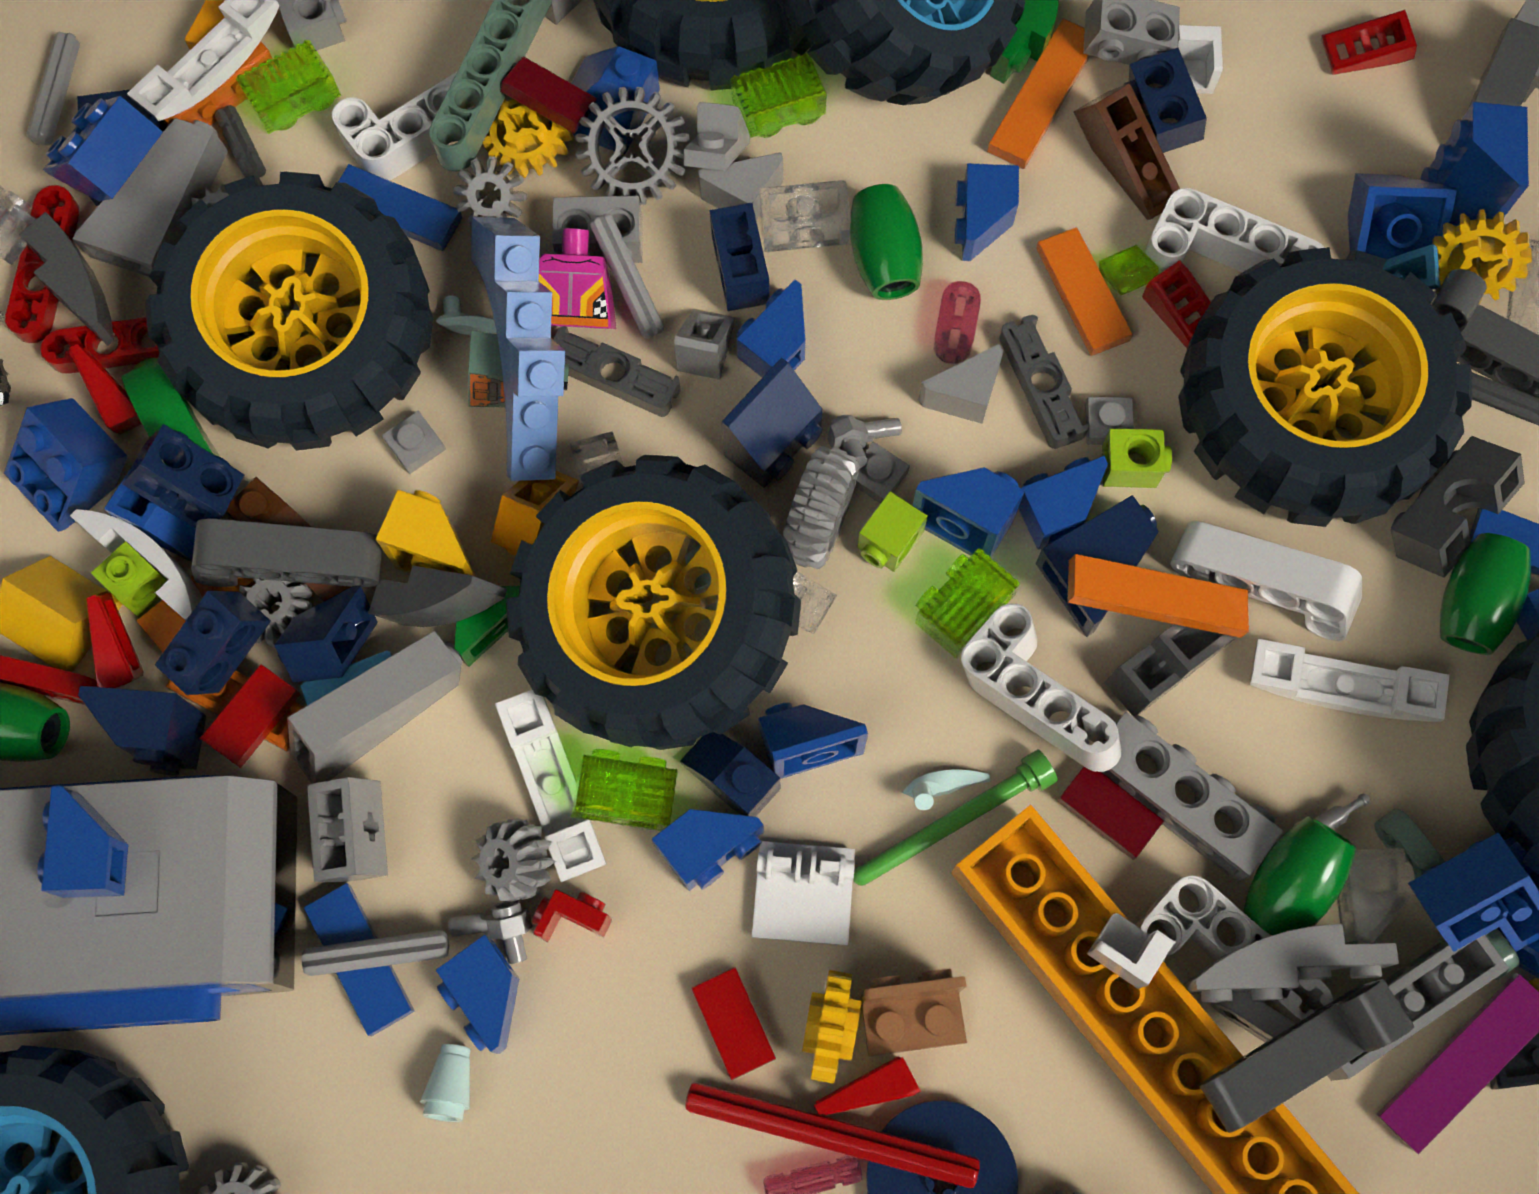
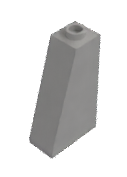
[73,118,228,277]
[287,631,462,784]

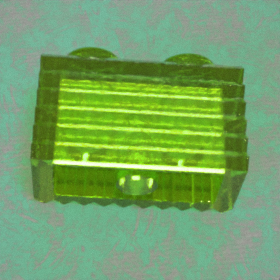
[236,40,341,134]
[731,53,827,138]
[915,548,1020,659]
[571,749,678,831]

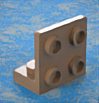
[860,969,967,1057]

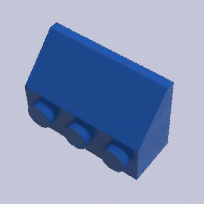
[1420,102,1529,245]

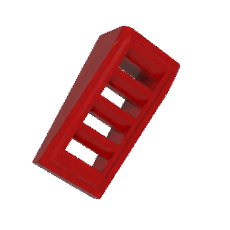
[1321,10,1417,75]
[1142,260,1211,348]
[69,344,142,434]
[86,591,144,688]
[813,1056,921,1115]

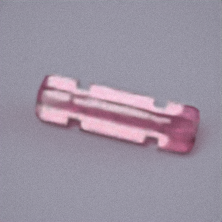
[763,1156,862,1194]

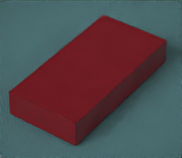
[500,56,597,134]
[1057,767,1164,860]

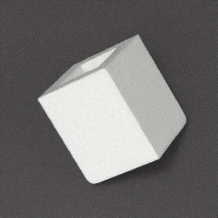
[1178,25,1223,94]
[1087,913,1175,989]

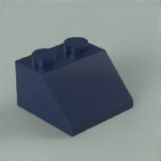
[721,357,823,488]
[78,686,207,775]

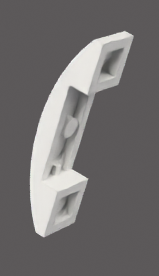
[127,0,280,121]
[70,509,202,620]
[1250,639,1450,722]
[495,690,607,882]

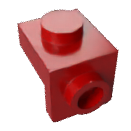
[532,889,612,942]

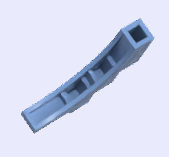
[471,217,565,481]

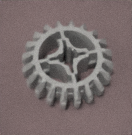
[575,87,690,205]
[782,446,860,569]

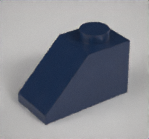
[274,585,378,682]
[680,732,781,817]

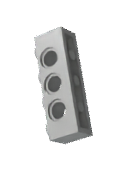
[1101,712,1283,883]
[1327,935,1509,1081]

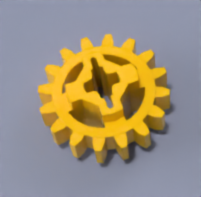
[482,99,574,178]
[1433,209,1532,304]
[802,969,861,1084]

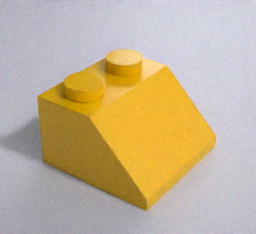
[376,490,476,577]

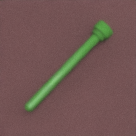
[853,749,1058,886]

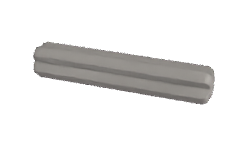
[27,32,80,146]
[590,214,664,339]
[302,930,449,976]

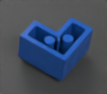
[1408,833,1539,952]

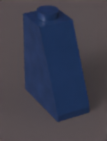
[1035,495,1159,637]

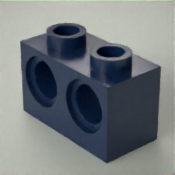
[1123,48,1207,153]
[709,203,770,311]
[122,424,245,528]
[155,591,271,695]

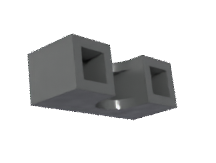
[1390,436,1525,578]

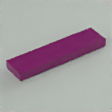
[1376,973,1539,1154]

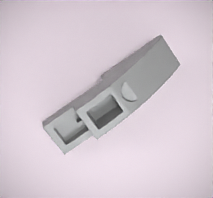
[1184,924,1399,1003]

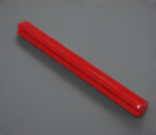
[685,1082,980,1188]

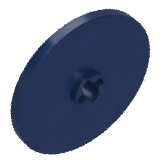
[866,1101,1018,1194]

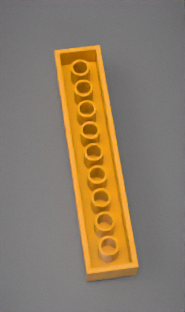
[951,804,1359,1194]

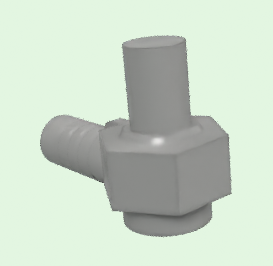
[828,415,902,468]
[449,900,533,964]

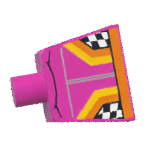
[539,228,616,329]

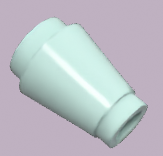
[420,1044,471,1122]

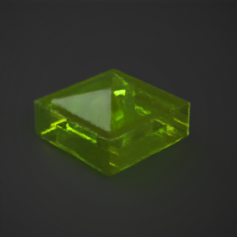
[1099,245,1159,295]

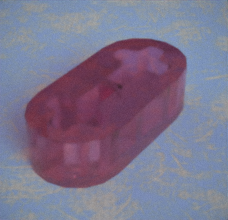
[933,281,981,364]

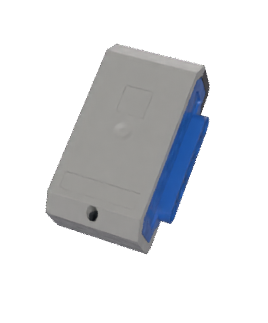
[0,775,298,1036]

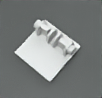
[752,841,855,946]

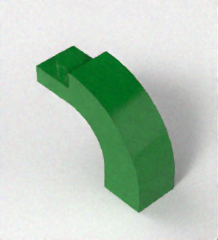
[990,0,1059,84]
[121,358,220,487]

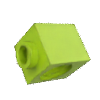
[1102,429,1172,488]
[857,491,928,572]
[91,541,168,618]

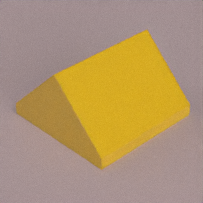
[0,556,123,672]

